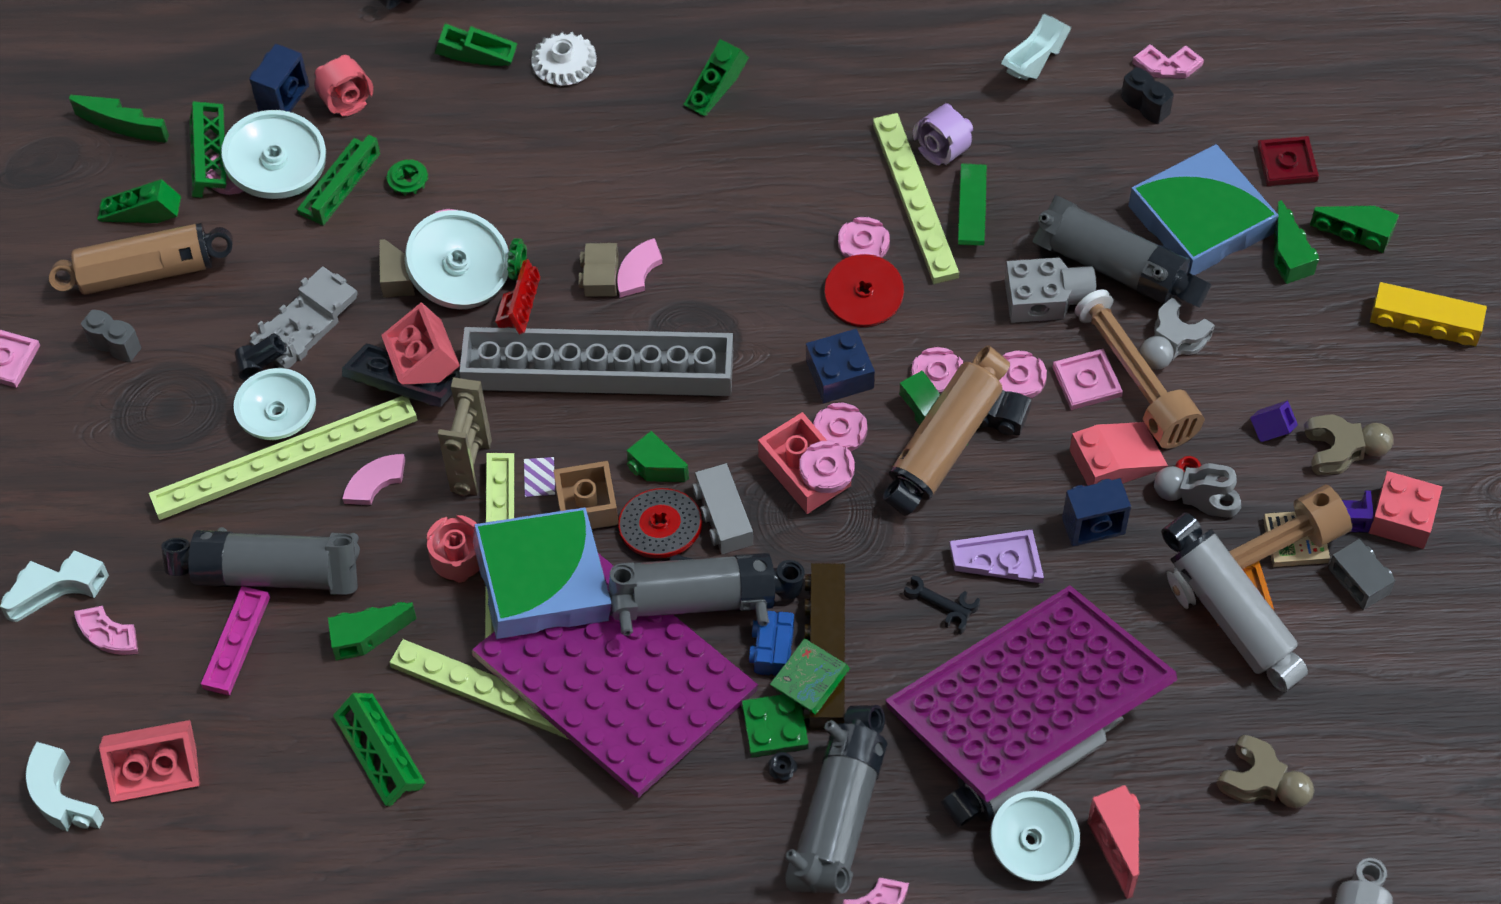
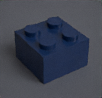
[249,44,310,112]
[806,328,875,403]
[1062,478,1131,547]

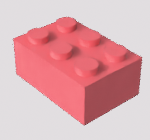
[758,412,852,514]

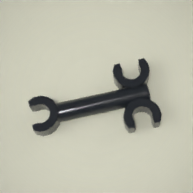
[904,575,980,634]

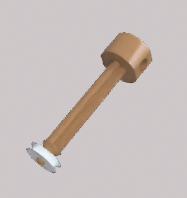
[1075,289,1205,449]
[1167,484,1352,609]

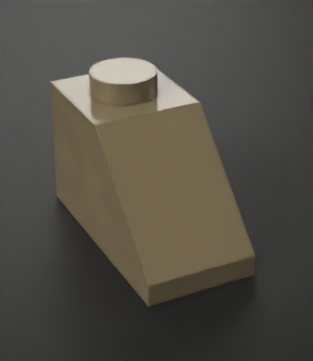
[380,239,415,297]

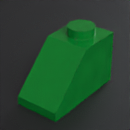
[627,431,689,482]

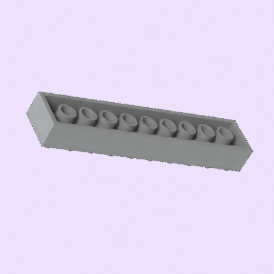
[460,327,733,396]

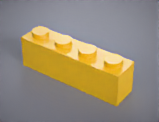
[1370,282,1487,346]

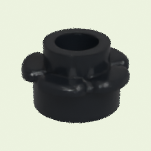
[768,752,797,781]

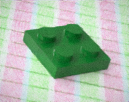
[742,695,809,758]

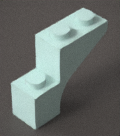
[1001,14,1072,80]
[0,550,109,622]

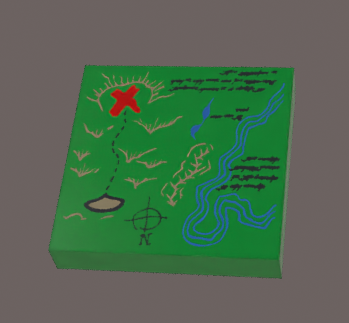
[770,638,850,715]

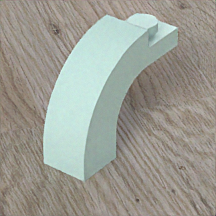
[26,742,104,831]

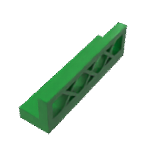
[189,101,226,198]
[297,134,380,226]
[333,693,426,806]

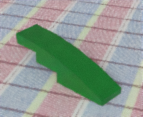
[69,95,169,143]
[958,163,987,246]

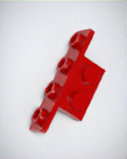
[495,259,540,335]

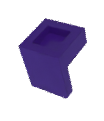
[1250,400,1298,442]
[1342,490,1374,532]

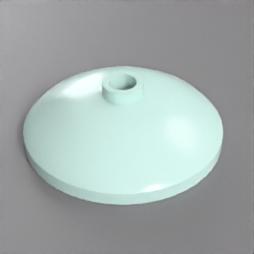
[234,368,316,440]
[990,791,1080,882]

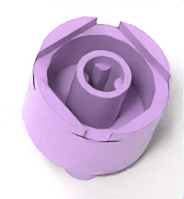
[913,104,973,165]

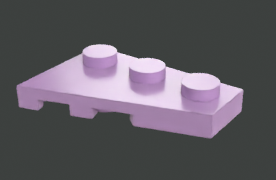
[949,530,1044,583]

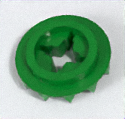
[387,160,428,196]
[507,238,527,280]

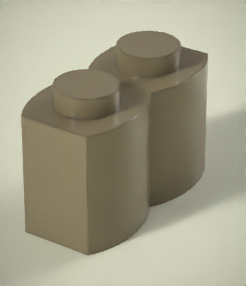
[579,243,619,296]

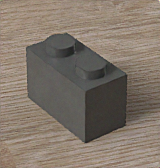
[1328,539,1396,610]

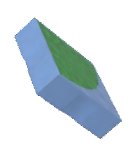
[1128,144,1278,275]
[473,507,611,639]

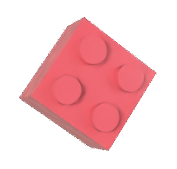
[1369,471,1442,549]

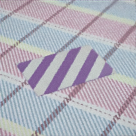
[524,457,555,497]

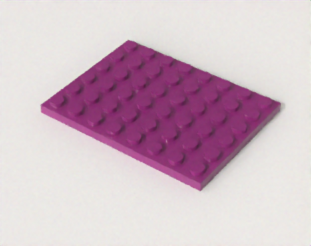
[472,553,758,798]
[885,585,1177,803]

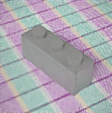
[692,463,753,554]

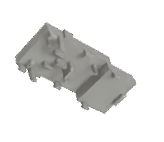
[249,266,358,369]

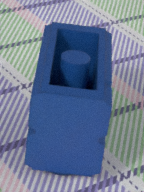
[749,611,794,676]

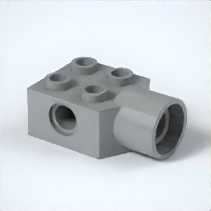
[1005,258,1096,323]

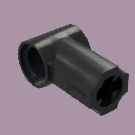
[234,333,287,381]

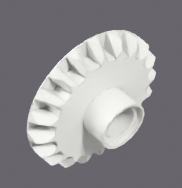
[531,32,596,85]

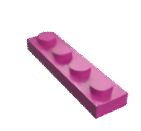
[201,586,270,696]

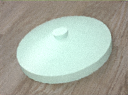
[222,110,326,199]
[405,210,509,309]

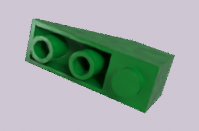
[684,39,749,116]
[97,179,181,223]
[1274,200,1319,284]
[1310,206,1399,253]
[328,602,417,661]

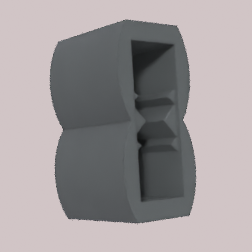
[81,310,142,362]

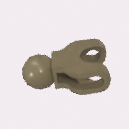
[1304,414,1394,475]
[1216,735,1314,809]

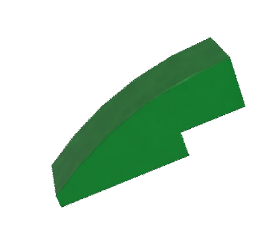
[435,24,517,65]
[899,370,968,446]

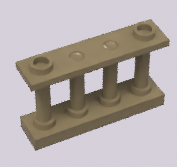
[438,378,492,496]

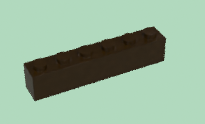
[804,563,845,730]

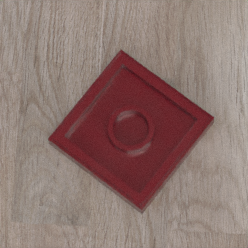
[1257,136,1319,186]

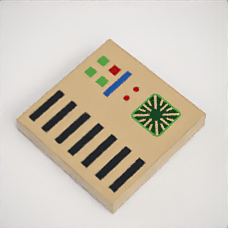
[1263,512,1330,567]

